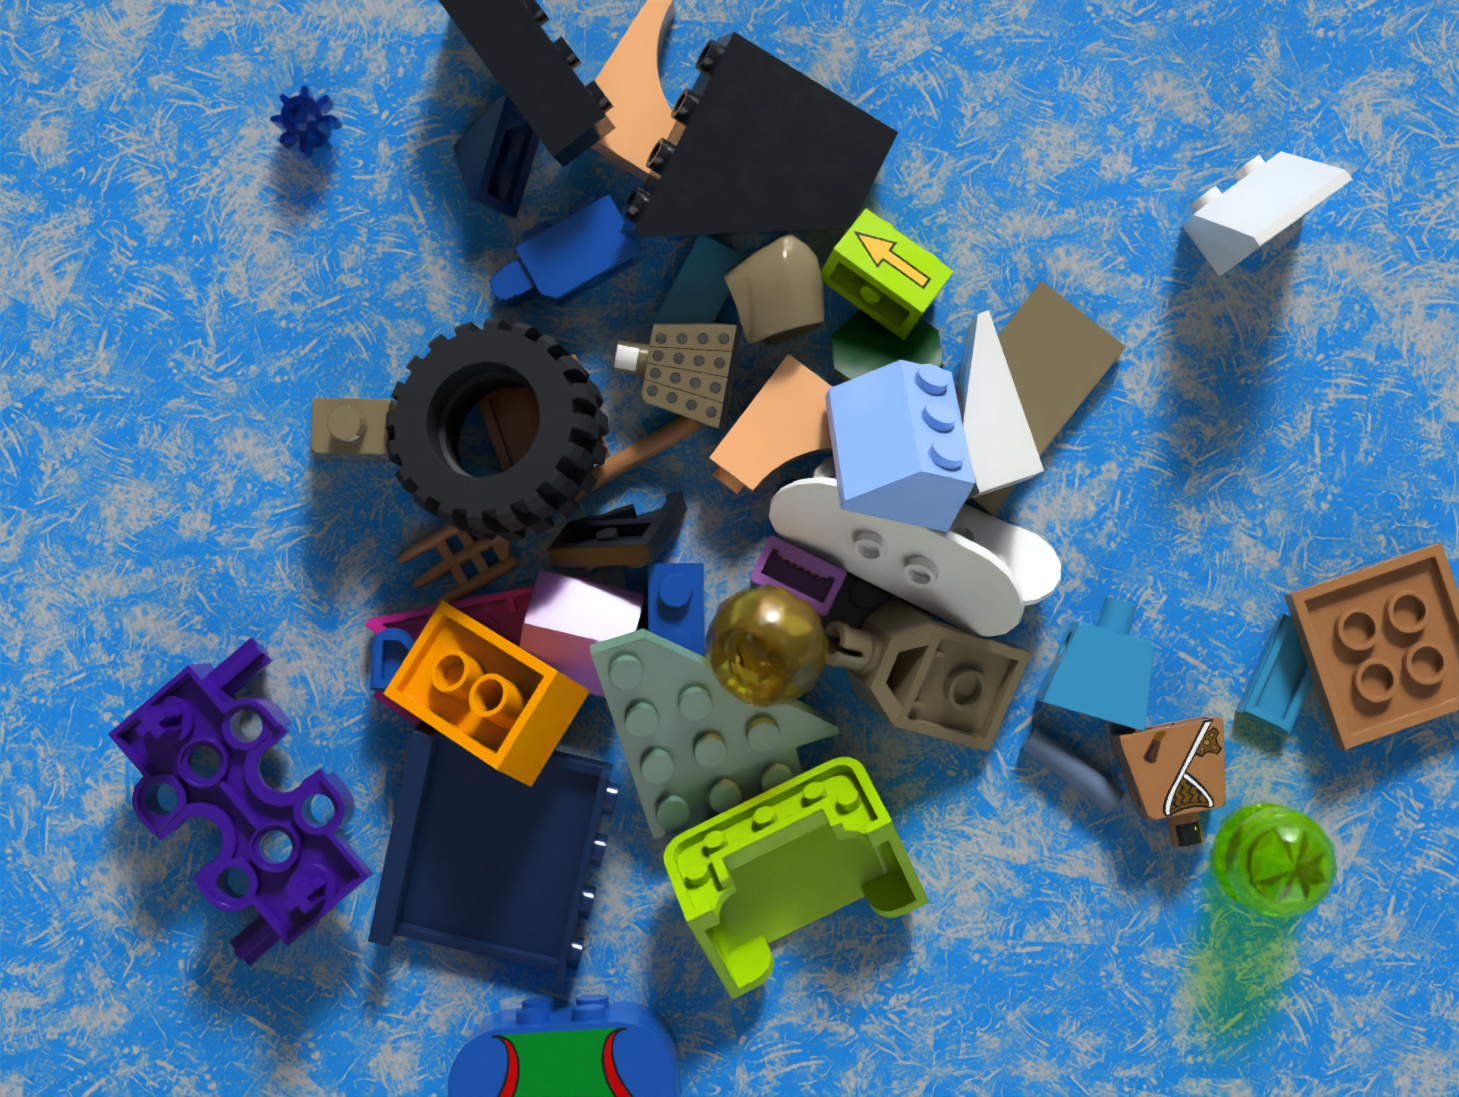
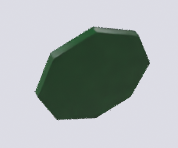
[831,310,943,382]

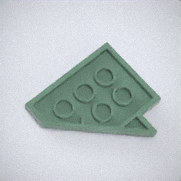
[589,629,840,840]

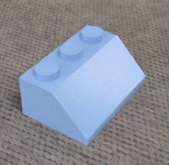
[825,360,975,532]

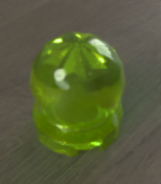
[1209,801,1338,919]

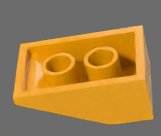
[383,600,590,787]

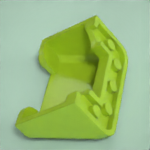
[663,757,929,999]

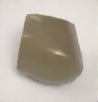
[723,234,825,345]

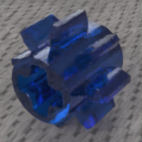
[270,86,342,158]

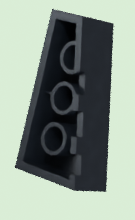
[439,0,616,167]

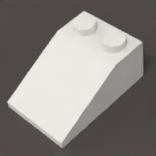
[1182,151,1352,277]
[957,310,1044,500]

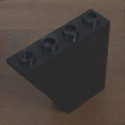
[620,32,898,238]

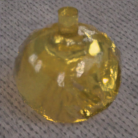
[704,584,829,708]

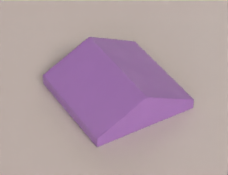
[519,570,646,697]

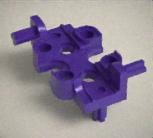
[108,637,374,966]

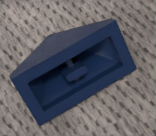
[453,97,540,218]

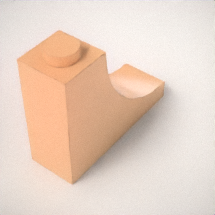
[590,0,676,182]
[709,354,833,494]

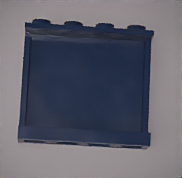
[368,720,620,987]

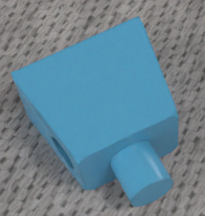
[1035,596,1154,731]

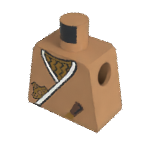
[1109,715,1226,847]

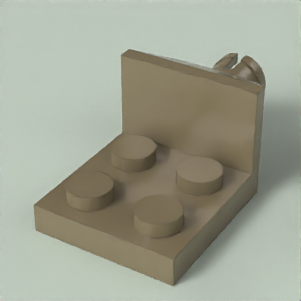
[819,595,1031,751]

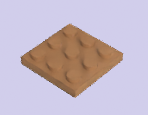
[1284,543,1459,750]

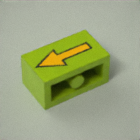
[821,208,954,340]

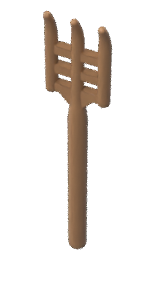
[397,415,701,607]

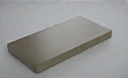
[955,281,1126,516]

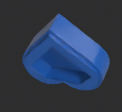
[370,628,416,691]

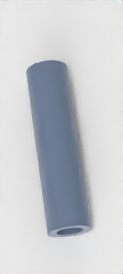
[1021,726,1124,813]

